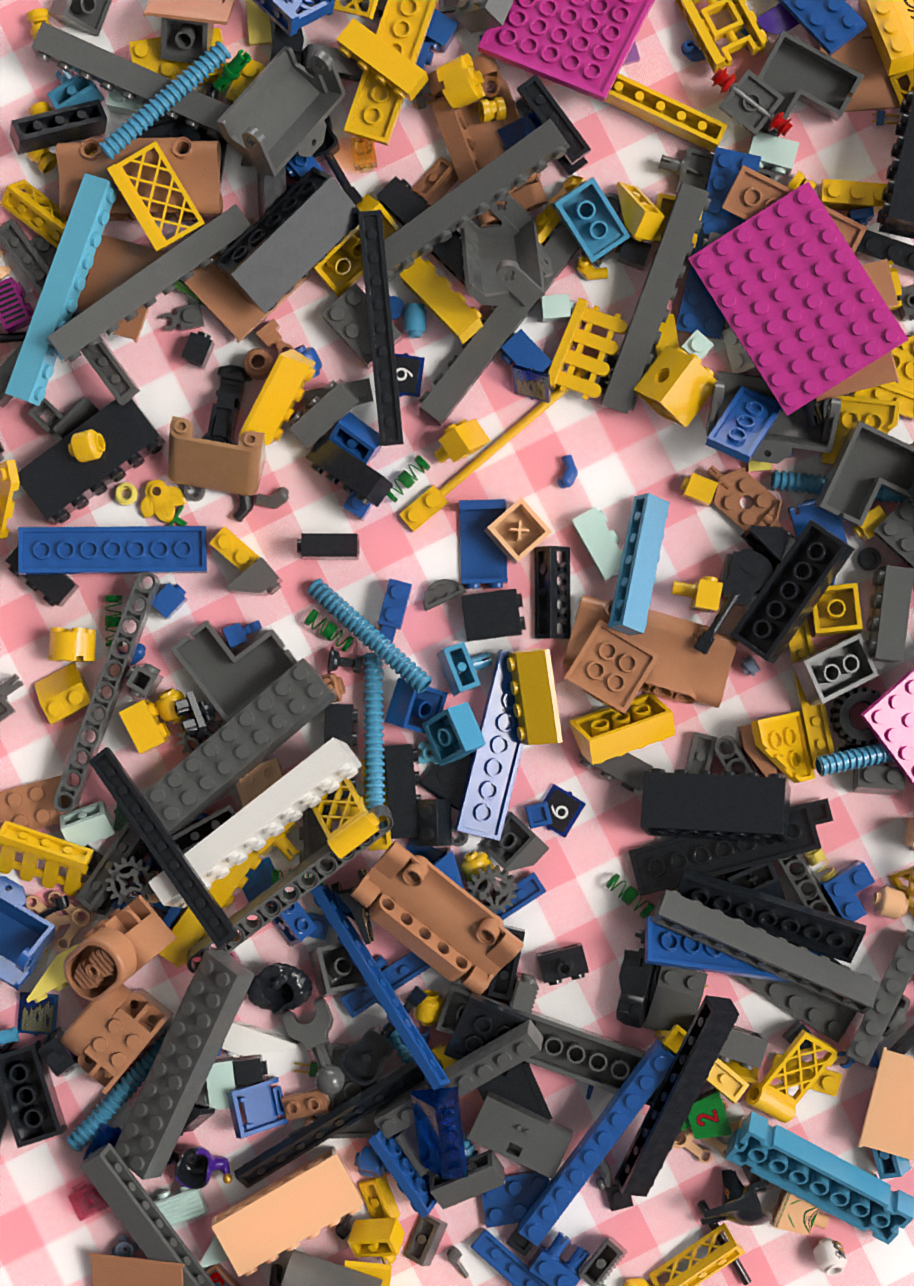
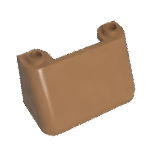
[168,416,266,496]

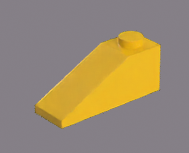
[616,181,665,241]

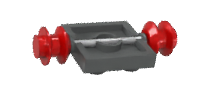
[711,67,793,138]

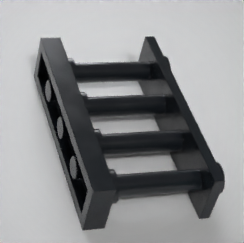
[515,74,591,177]

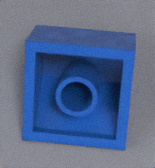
[384,677,448,734]

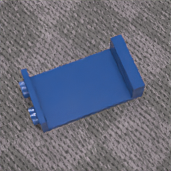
[459,499,508,589]

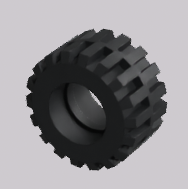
[830,687,881,745]

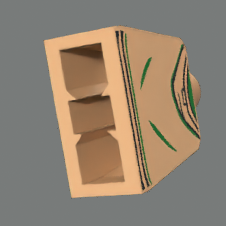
[770,1189,829,1235]

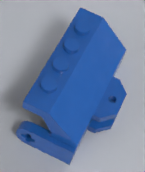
[0,876,56,990]

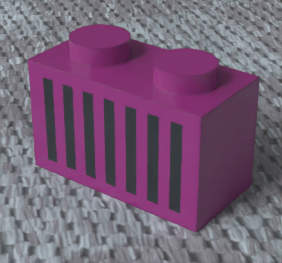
[0,277,34,333]

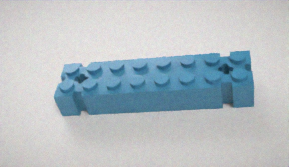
[725,1111,914,1245]

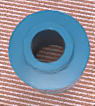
[403,303,427,338]

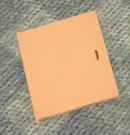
[858,1046,914,1161]

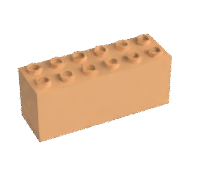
[211,1147,364,1277]

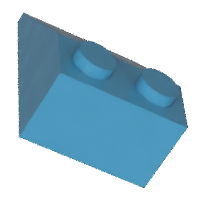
[551,177,631,263]

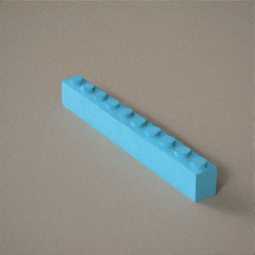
[5,173,118,406]

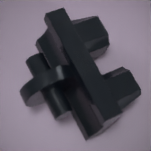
[174,691,216,739]

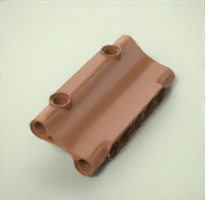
[427,53,548,227]
[56,137,223,221]
[563,594,738,708]
[350,841,524,996]

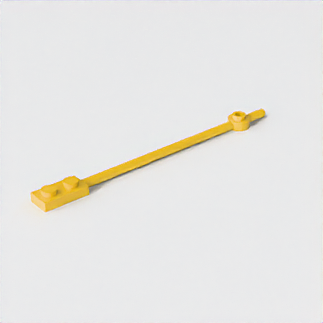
[399,352,600,532]

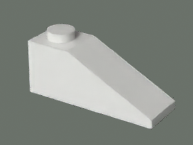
[222,1019,298,1058]

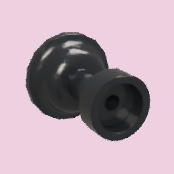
[327,646,363,674]

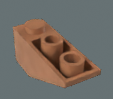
[737,724,781,777]

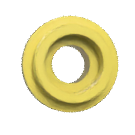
[114,482,138,505]

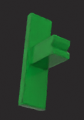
[169,505,187,526]

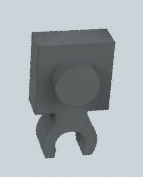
[162,303,205,332]

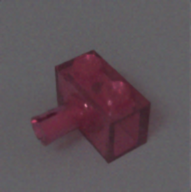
[68,1181,110,1221]

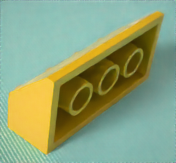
[311,194,400,297]
[239,349,316,446]
[507,648,563,745]
[569,693,675,765]

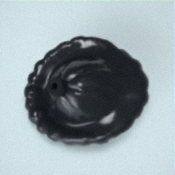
[247,962,313,1016]

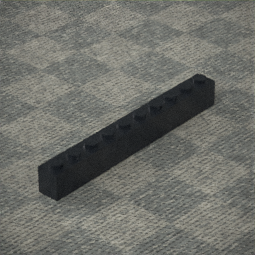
[615,995,739,1197]

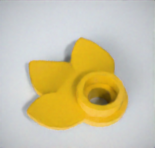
[141,479,187,523]

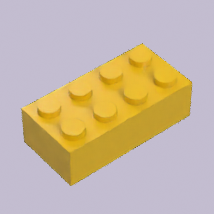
[129,28,227,86]

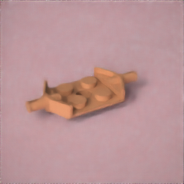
[706,465,789,532]

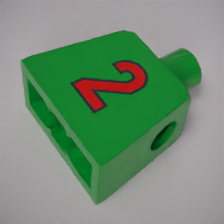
[681,1088,732,1139]

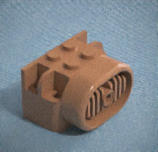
[64,894,177,1001]
[60,984,173,1095]

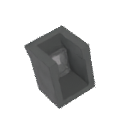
[28,397,64,435]

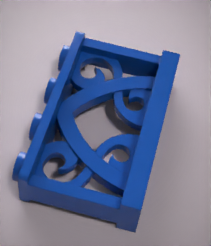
[252,0,335,37]

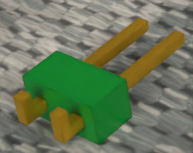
[293,1062,318,1077]

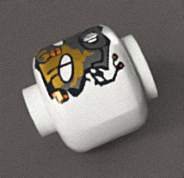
[813,1238,847,1276]

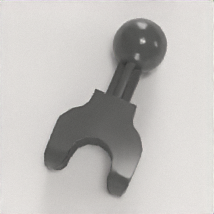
[282,997,345,1095]

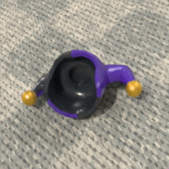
[163,1146,233,1189]

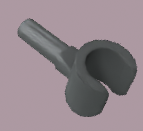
[447,1246,469,1279]

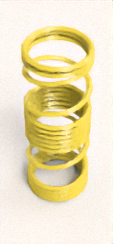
[805,849,837,882]

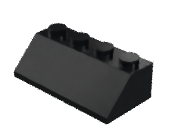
[0,1040,67,1148]

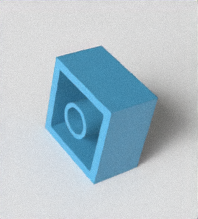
[422,702,486,766]

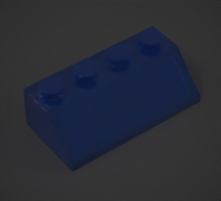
[411,1087,468,1179]

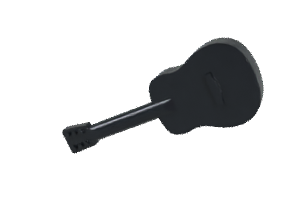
[312,115,363,205]
[694,549,773,655]
[339,986,427,1086]

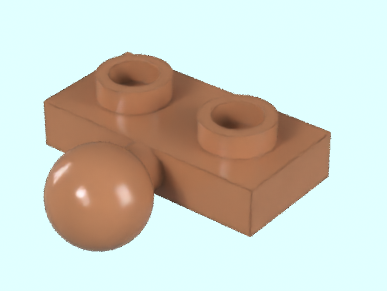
[281,1089,332,1127]

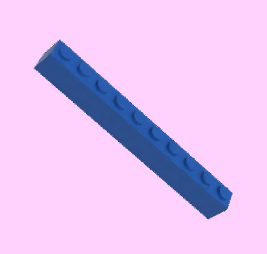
[519,1039,676,1246]

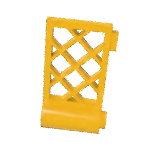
[312,779,380,859]
[746,1029,838,1123]

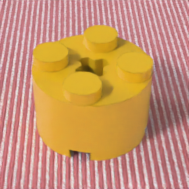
[436,53,485,110]
[48,627,96,662]

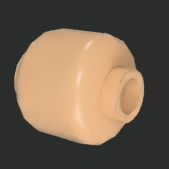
[872,886,909,920]

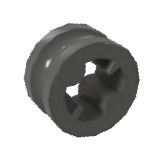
[184,485,206,502]
[452,826,468,847]

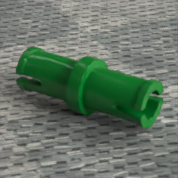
[213,50,251,92]

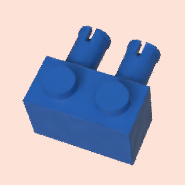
[528,1231,590,1286]

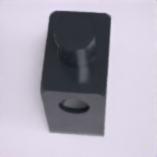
[37,1026,80,1077]

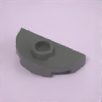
[423,579,467,612]
[883,995,910,1037]

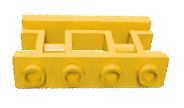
[675,0,767,74]

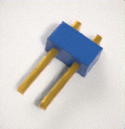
[872,110,900,126]

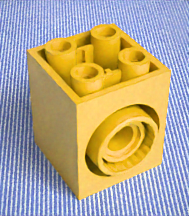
[633,345,716,428]

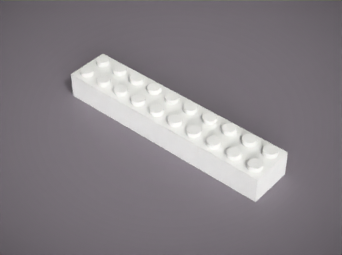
[148,738,362,908]

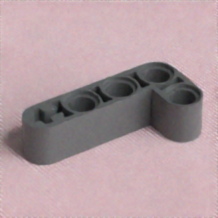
[300,44,363,82]

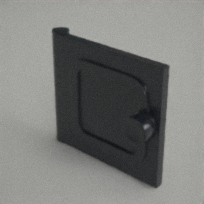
[420,752,474,811]
[477,1061,553,1120]

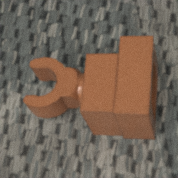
[256,318,293,355]

